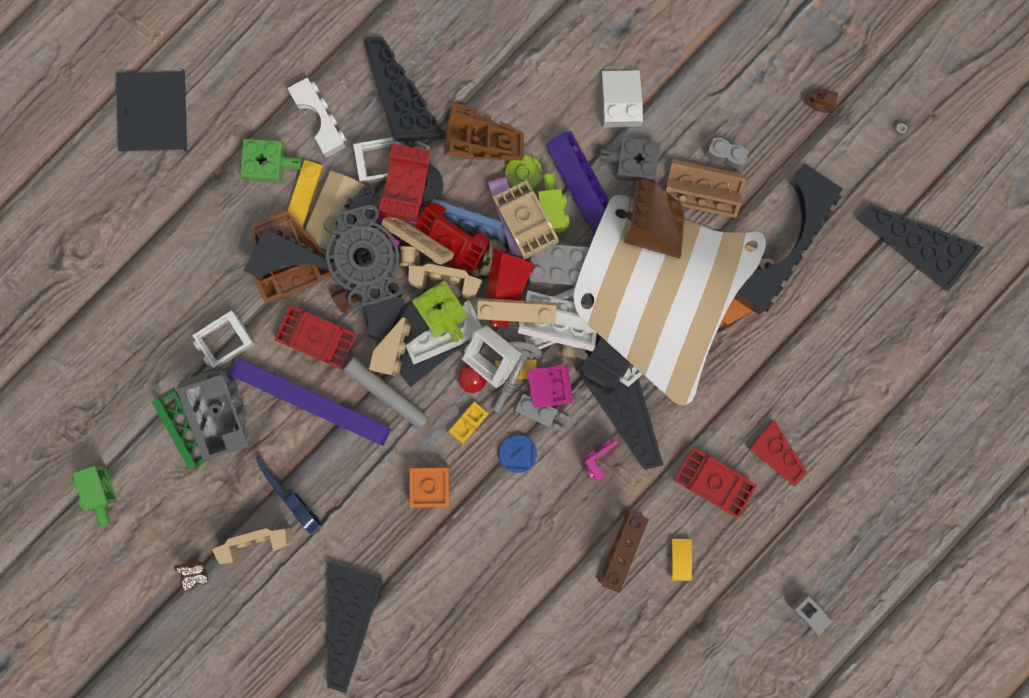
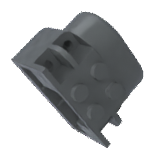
[177,369,249,461]

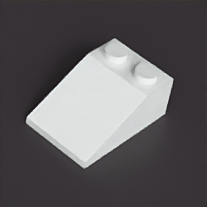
[602,70,643,127]

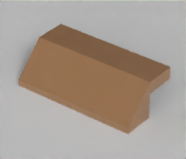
[665,159,747,218]

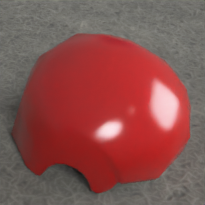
[458,364,487,393]

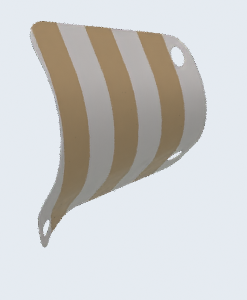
[574,195,766,406]

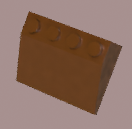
[624,177,685,259]

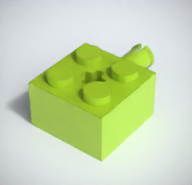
[537,174,569,234]
[412,280,468,342]

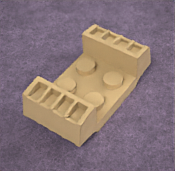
[492,180,559,260]
[409,263,482,299]
[212,526,292,564]

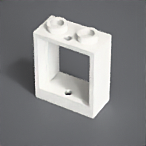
[353,137,404,184]
[192,310,255,369]
[462,326,521,388]

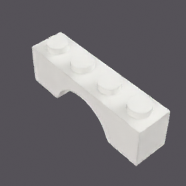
[288,77,346,158]

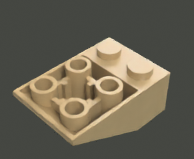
[369,318,411,376]

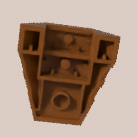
[444,102,524,161]
[251,211,332,304]

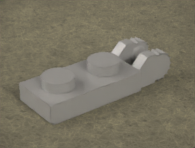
[515,394,571,433]

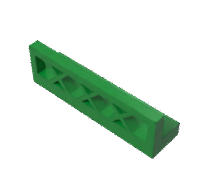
[151,391,209,469]

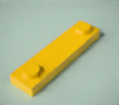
[288,160,323,228]

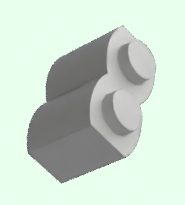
[706,138,749,169]

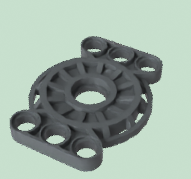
[323,205,402,308]

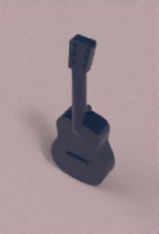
[256,455,323,534]

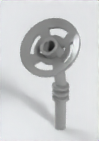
[493,342,542,412]

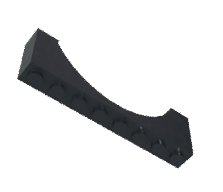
[734,163,843,315]
[243,227,405,340]

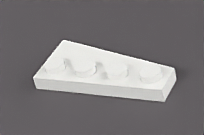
[406,300,482,364]

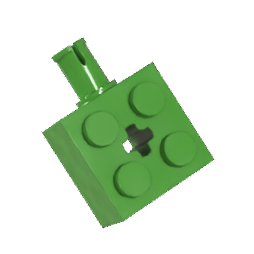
[240,139,302,184]
[72,466,118,528]

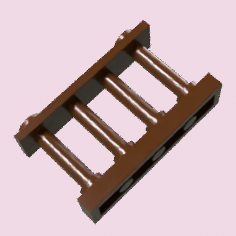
[598,510,649,593]

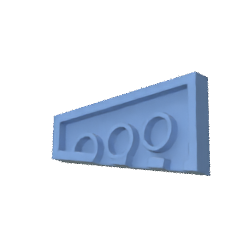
[431,199,507,246]

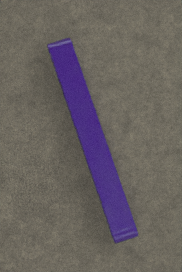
[229,357,391,446]

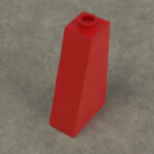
[486,248,534,327]

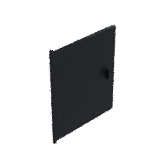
[116,70,187,151]
[367,284,467,387]

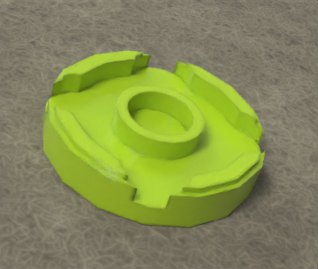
[505,155,543,190]

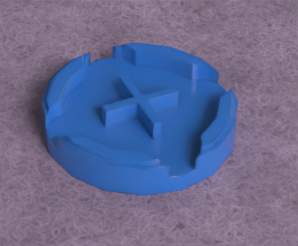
[499,435,537,473]

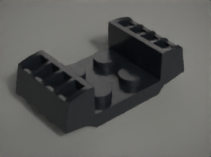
[580,337,631,393]

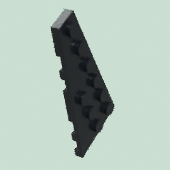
[363,37,445,142]
[857,204,984,292]
[576,368,663,470]
[327,562,383,693]

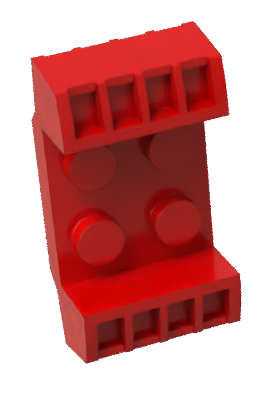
[379,144,431,222]
[415,202,490,275]
[274,305,357,370]
[674,448,757,519]

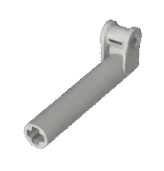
[342,355,428,429]

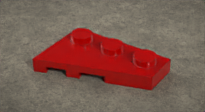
[749,420,807,486]

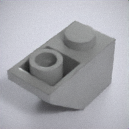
[790,594,832,636]

